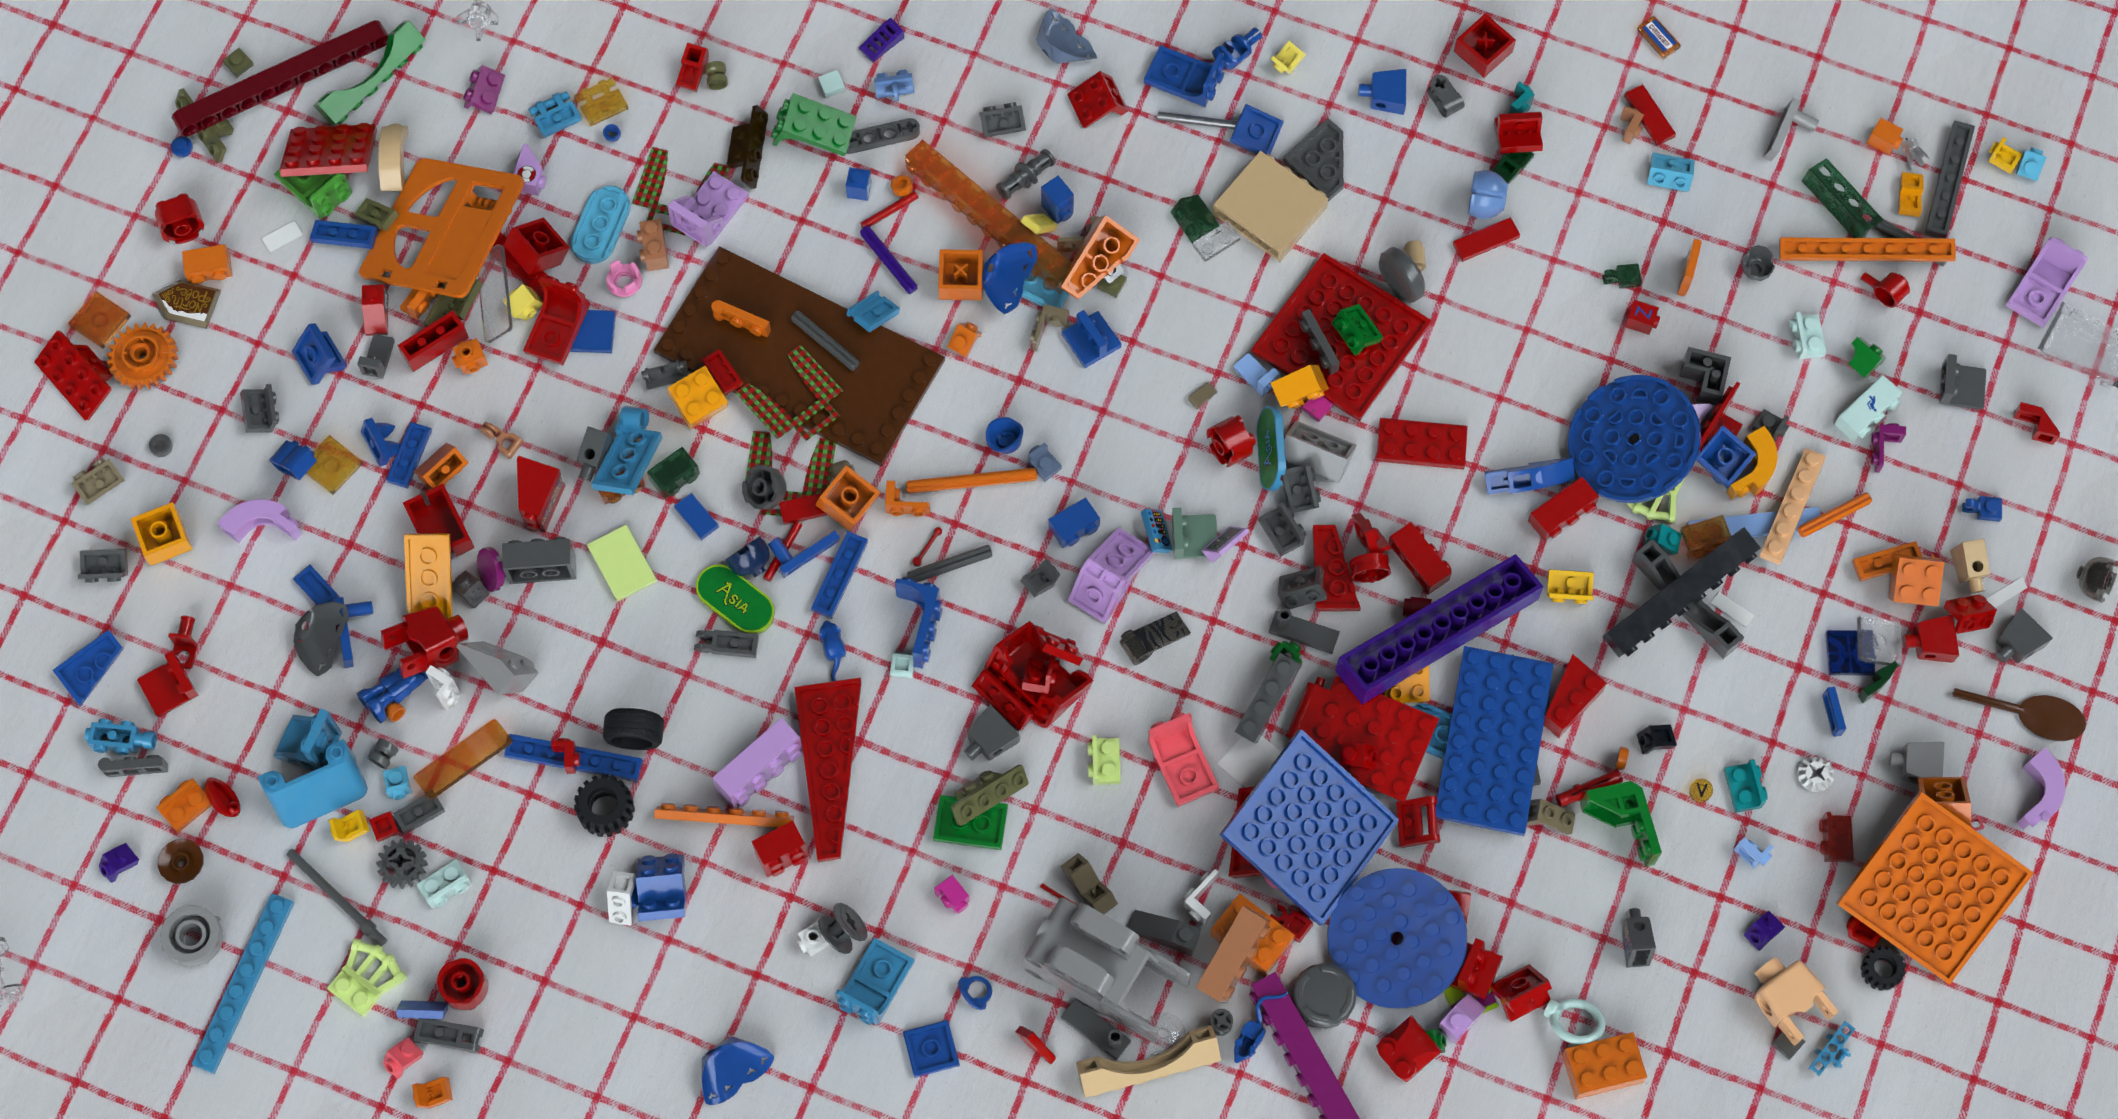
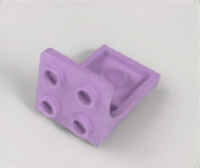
[2006,237,2088,328]

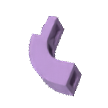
[217,499,302,543]
[2017,748,2065,830]

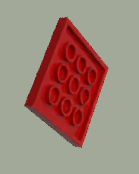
[280,123,377,177]

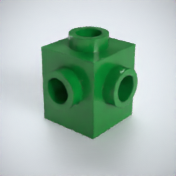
[1269,640,1304,665]

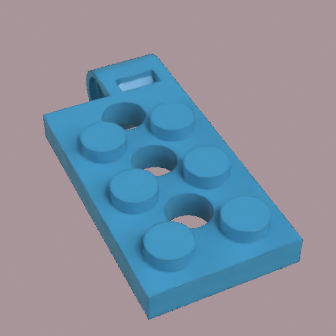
[591,406,662,495]

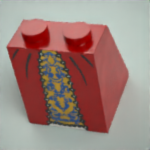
[517,456,566,532]

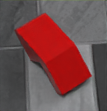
[2013,402,2060,445]

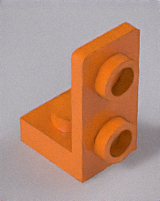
[885,480,930,517]

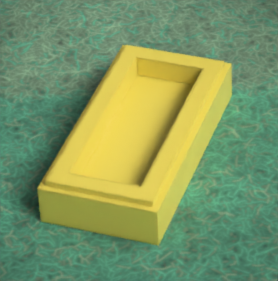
[1020,213,1058,235]

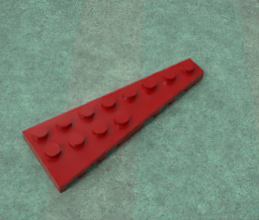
[794,678,862,862]

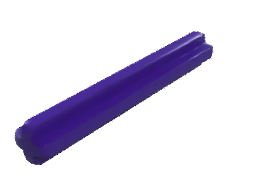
[860,226,918,294]

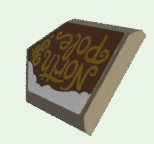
[152,280,221,329]

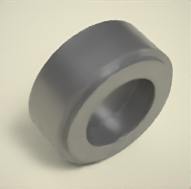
[149,434,173,457]

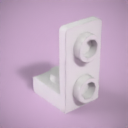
[607,871,636,925]

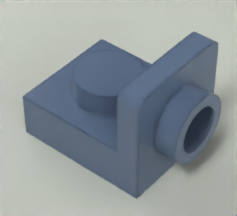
[1028,443,1062,482]

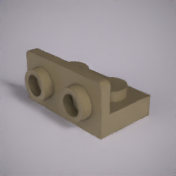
[71,458,125,505]

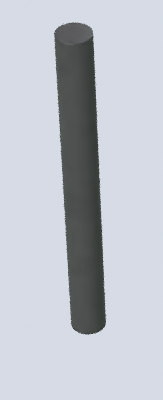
[1157,111,1238,129]

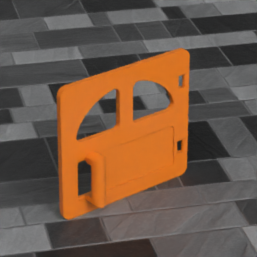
[359,158,525,298]

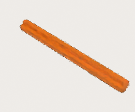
[906,468,1037,494]

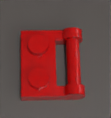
[1031,625,1084,666]
[1396,796,1441,848]

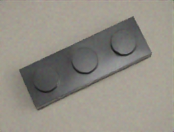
[1299,309,1340,375]

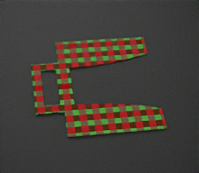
[632,147,730,235]
[735,345,843,441]
[745,431,836,516]

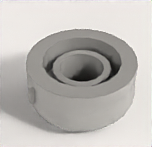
[160,905,223,967]

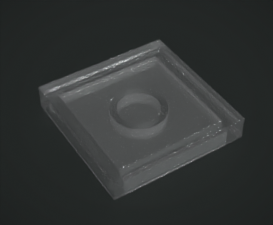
[1857,616,1902,668]

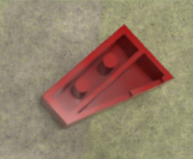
[1544,654,1607,738]

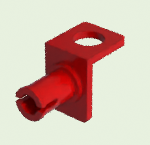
[168,616,198,669]

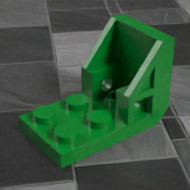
[1580,781,1662,867]

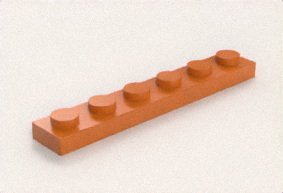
[654,803,794,827]

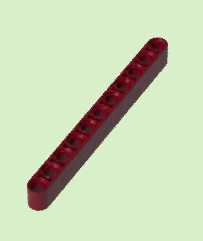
[171,20,388,137]

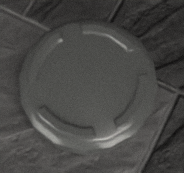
[1379,247,1425,303]
[1292,963,1357,1029]

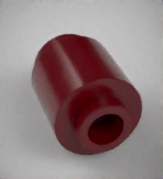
[1403,597,1432,617]

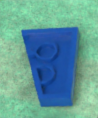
[52,630,123,707]

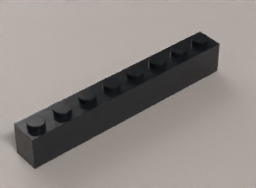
[1602,527,1761,657]

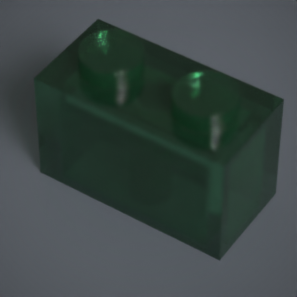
[647,447,700,499]

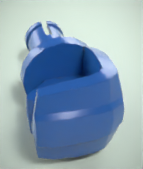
[1212,27,1262,70]

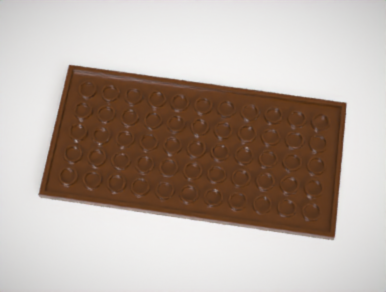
[654,246,945,467]

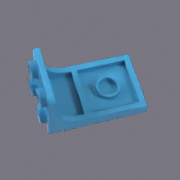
[835,937,915,1025]

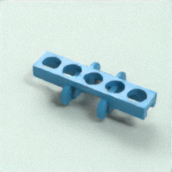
[1808,1021,1855,1076]

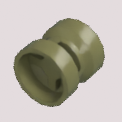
[705,61,728,90]

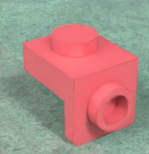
[383,1037,424,1079]

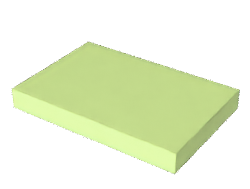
[587,525,657,602]

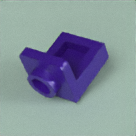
[99,843,139,883]
[1744,911,1785,951]

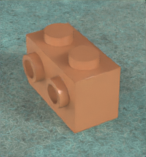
[637,219,669,271]

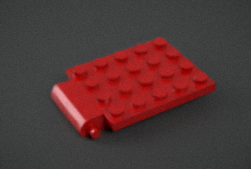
[1285,676,1439,802]

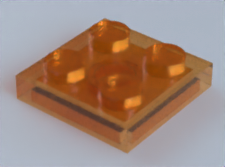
[68,291,131,349]

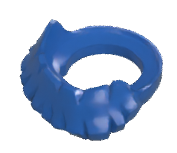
[958,976,992,1010]

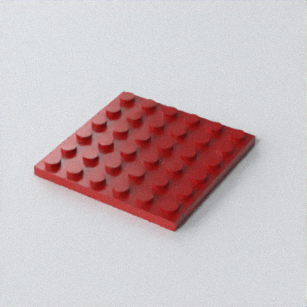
[1251,253,1432,422]

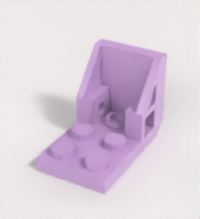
[668,171,749,247]
[1068,527,1155,624]

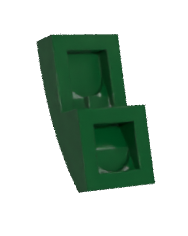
[1492,152,1534,184]
[1858,661,1898,703]

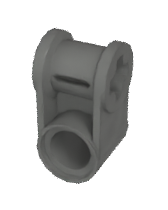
[1428,75,1465,118]

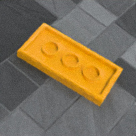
[404,533,453,619]

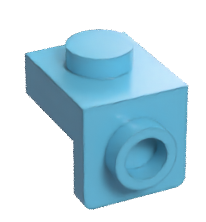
[2016,147,2047,181]

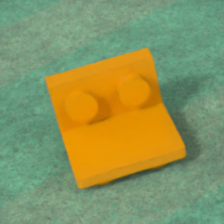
[1384,665,1430,703]

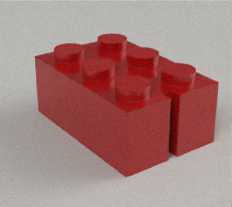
[403,484,475,559]

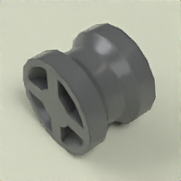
[1209,1009,1233,1036]

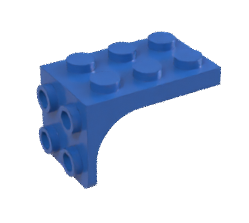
[1144,45,1226,107]
[895,577,943,669]

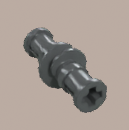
[996,149,1056,200]

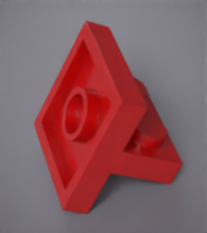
[1494,112,1543,154]
[1450,938,1503,1000]
[1491,964,1552,1022]

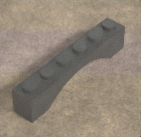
[1632,539,1744,659]

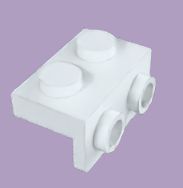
[426,665,460,711]

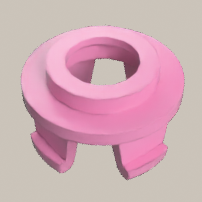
[606,260,642,297]

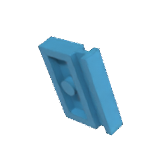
[847,291,900,333]

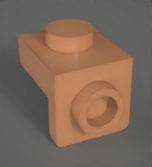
[1620,106,1644,144]

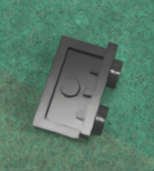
[240,384,279,433]
[1281,464,1321,513]
[1258,501,1306,557]
[78,549,128,583]

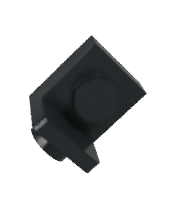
[1637,724,1677,754]

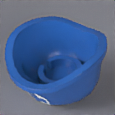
[986,417,1023,454]

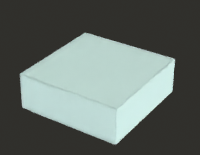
[818,70,845,97]
[890,652,914,678]

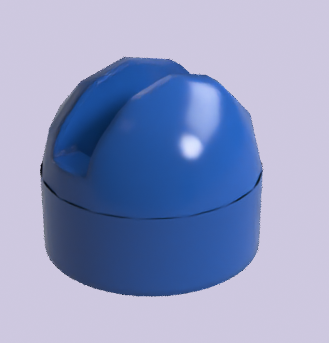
[603,124,621,142]

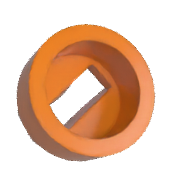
[385,702,406,722]

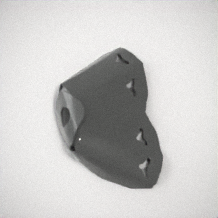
[293,602,349,676]

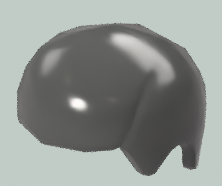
[1742,245,1775,281]

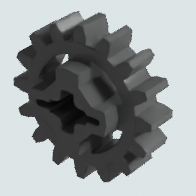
[376,838,428,889]

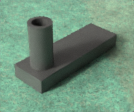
[1269,608,1340,654]
[1061,999,1131,1060]

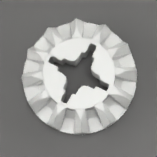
[1797,756,1834,792]

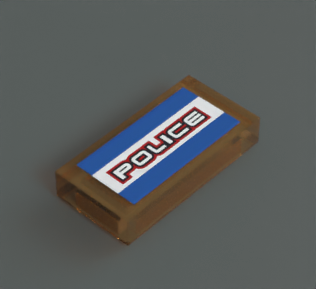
[1637,16,1681,59]

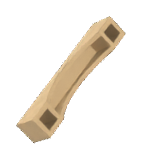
[1076,1025,1221,1098]

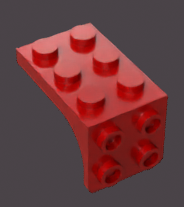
[523,276,590,366]

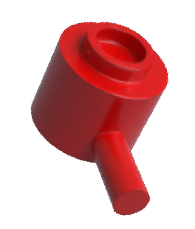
[1861,272,1910,308]

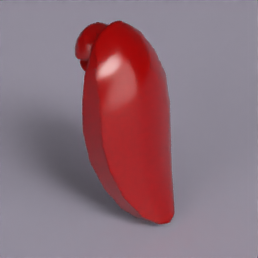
[204,777,241,817]

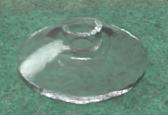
[1140,1013,1186,1057]

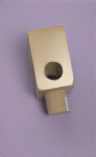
[1950,539,1990,594]

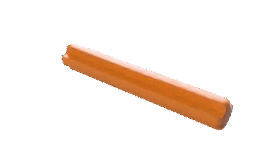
[1797,492,1872,538]

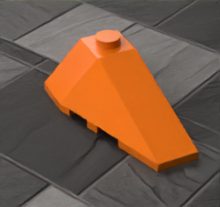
[1060,215,1140,299]

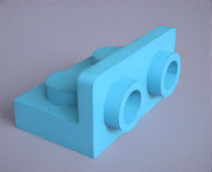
[1647,153,1695,192]

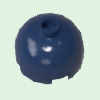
[725,536,770,578]

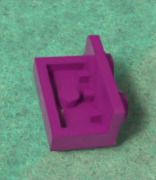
[463,65,505,114]

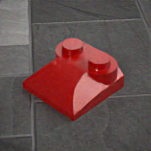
[1376,1015,1442,1082]

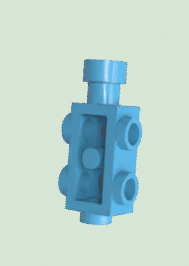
[85,719,157,755]

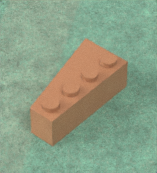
[1196,906,1271,1002]

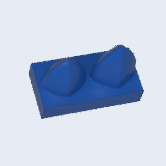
[360,418,401,467]

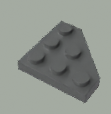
[1283,118,1344,202]

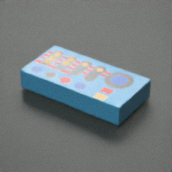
[1141,509,1173,553]

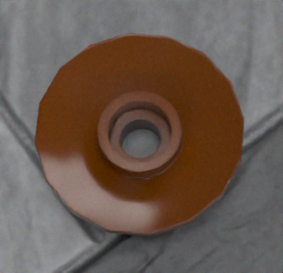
[157,839,204,884]

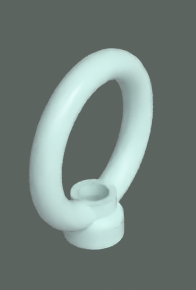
[1544,999,1606,1045]

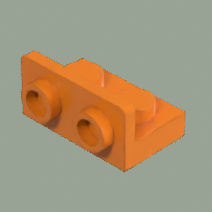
[156,778,212,833]

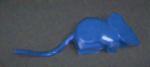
[819,620,846,682]
[1234,991,1288,1063]

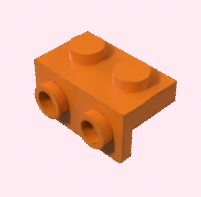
[400,283,442,320]

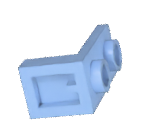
[1233,353,1280,397]

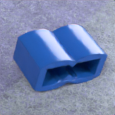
[269,440,317,480]

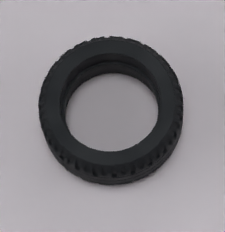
[602,708,664,750]

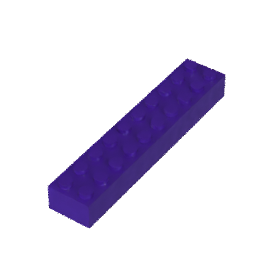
[1335,554,1544,704]

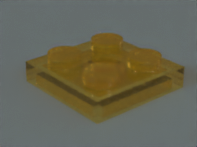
[306,435,363,495]

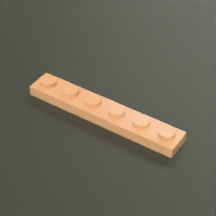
[1759,448,1826,565]

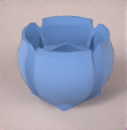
[1468,170,1508,219]

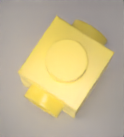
[504,284,543,321]

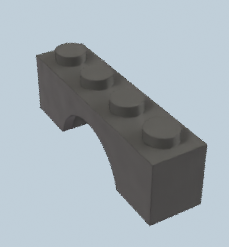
[1235,653,1303,743]

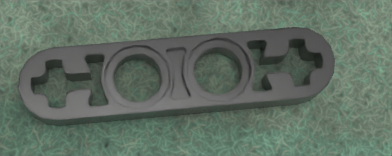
[846,118,920,154]

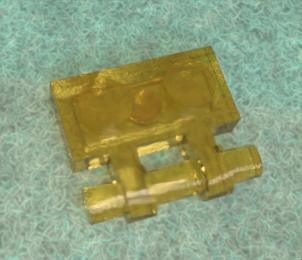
[574,78,628,127]

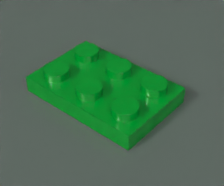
[933,795,1008,850]

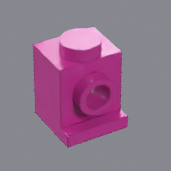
[934,874,970,914]

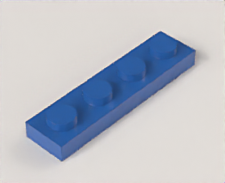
[811,531,868,619]

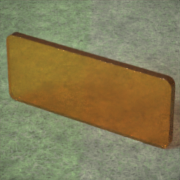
[414,719,513,799]

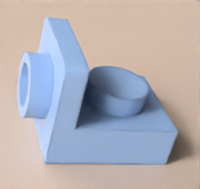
[1734,837,1774,869]

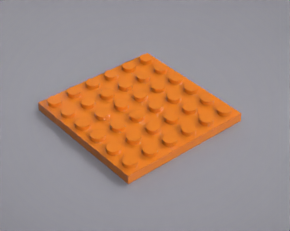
[1836,791,2034,985]

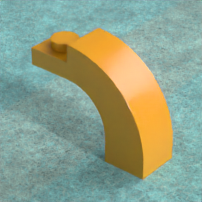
[1727,426,1778,500]

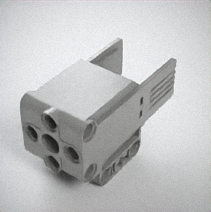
[1024,898,1191,1043]

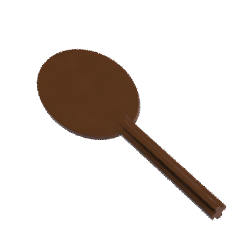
[1952,688,2086,741]

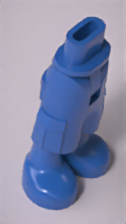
[357,668,429,724]

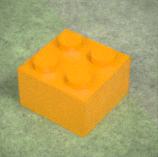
[1271,365,1329,409]
[667,366,728,429]
[130,502,193,566]

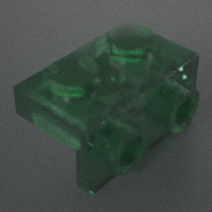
[1171,195,1221,244]

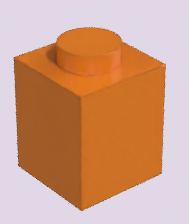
[1866,118,1903,155]

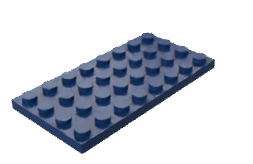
[1435,646,1554,836]

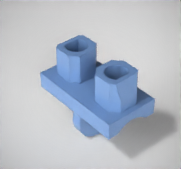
[874,69,914,101]

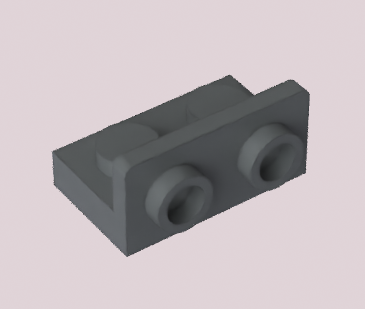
[979,102,1026,138]
[1278,566,1327,609]

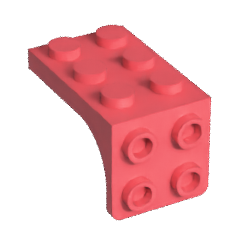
[1148,713,1219,807]

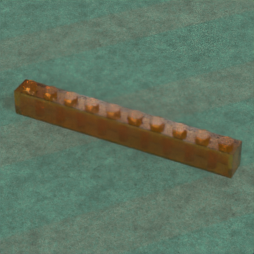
[905,139,1072,294]

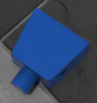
[1358,69,1406,115]

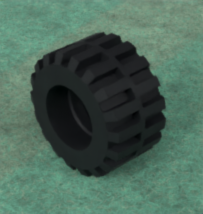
[574,774,635,837]

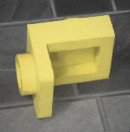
[1270,41,1306,74]

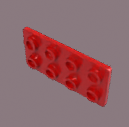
[34,331,113,420]
[1698,382,1743,454]

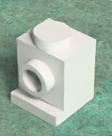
[796,919,830,957]

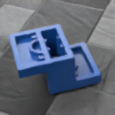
[635,853,687,922]

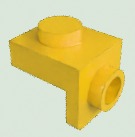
[1988,137,2023,174]
[329,809,370,842]

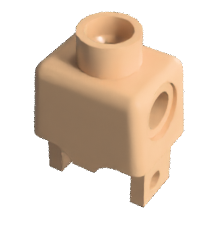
[1754,957,1839,1046]

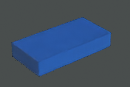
[674,493,719,541]
[293,565,339,605]
[1822,686,1846,737]
[396,1001,448,1019]

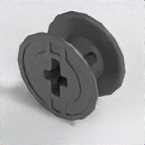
[818,903,868,954]

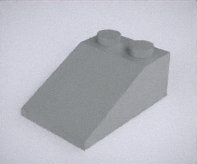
[456,641,539,695]

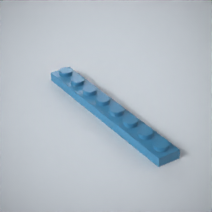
[192,893,294,1074]

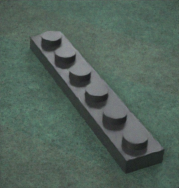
[1925,120,1975,238]

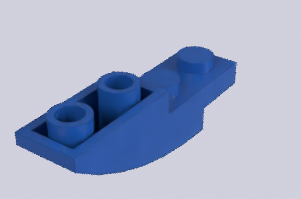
[1484,457,1575,495]

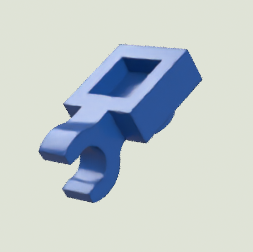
[1962,496,2002,522]

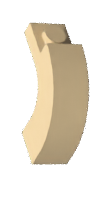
[378,123,409,191]

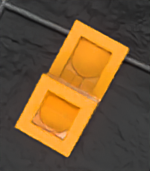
[1898,172,1924,217]

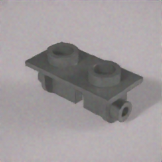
[641,360,688,390]

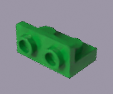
[1332,304,1383,356]

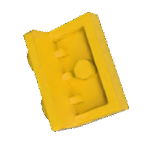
[1546,569,1594,604]

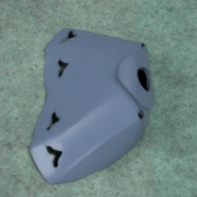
[1036,9,1097,64]

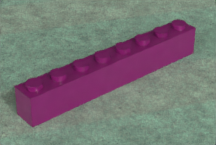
[1249,972,1360,1119]

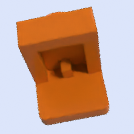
[947,322,982,357]
[412,1077,453,1109]

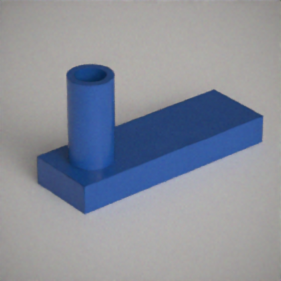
[768,531,840,578]
[334,597,373,668]

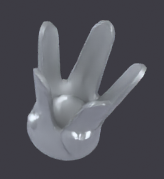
[1901,137,1930,170]

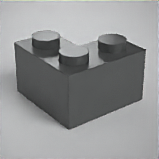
[1679,347,1731,406]

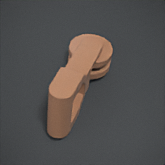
[479,422,524,459]

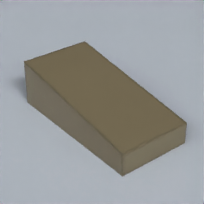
[1188,382,1217,410]

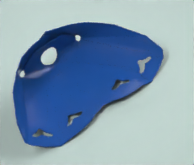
[982,242,1037,314]
[702,1037,774,1105]

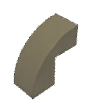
[1060,853,1118,914]

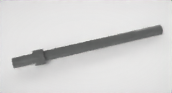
[286,849,387,946]

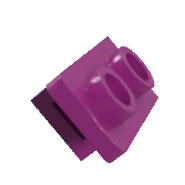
[1871,423,1906,473]

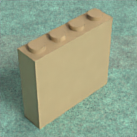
[1213,151,1329,262]

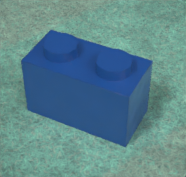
[1041,175,1074,224]
[1048,497,1100,548]

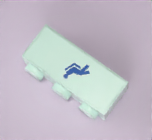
[1834,375,1903,442]

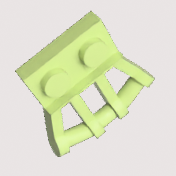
[1626,478,1685,524]
[327,938,408,1017]

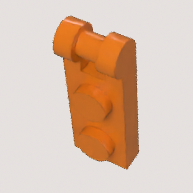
[711,300,771,338]

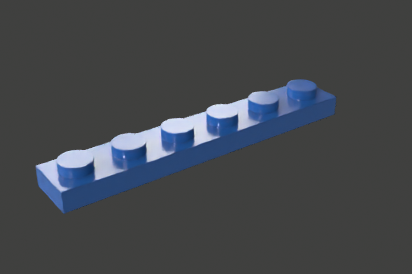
[504,734,643,782]

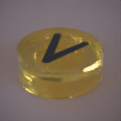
[1689,779,1713,803]

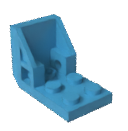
[274,709,342,771]

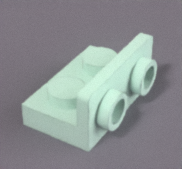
[1789,311,1826,359]
[416,860,472,909]

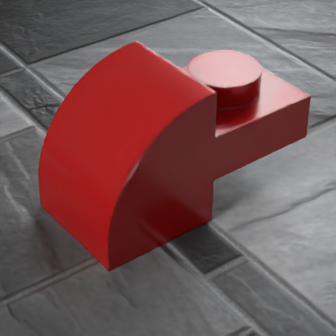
[676,42,709,92]

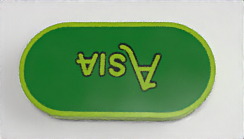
[696,564,775,634]

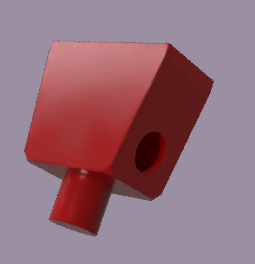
[1902,615,1959,663]

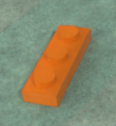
[1852,541,1923,582]

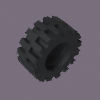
[1861,946,1906,991]

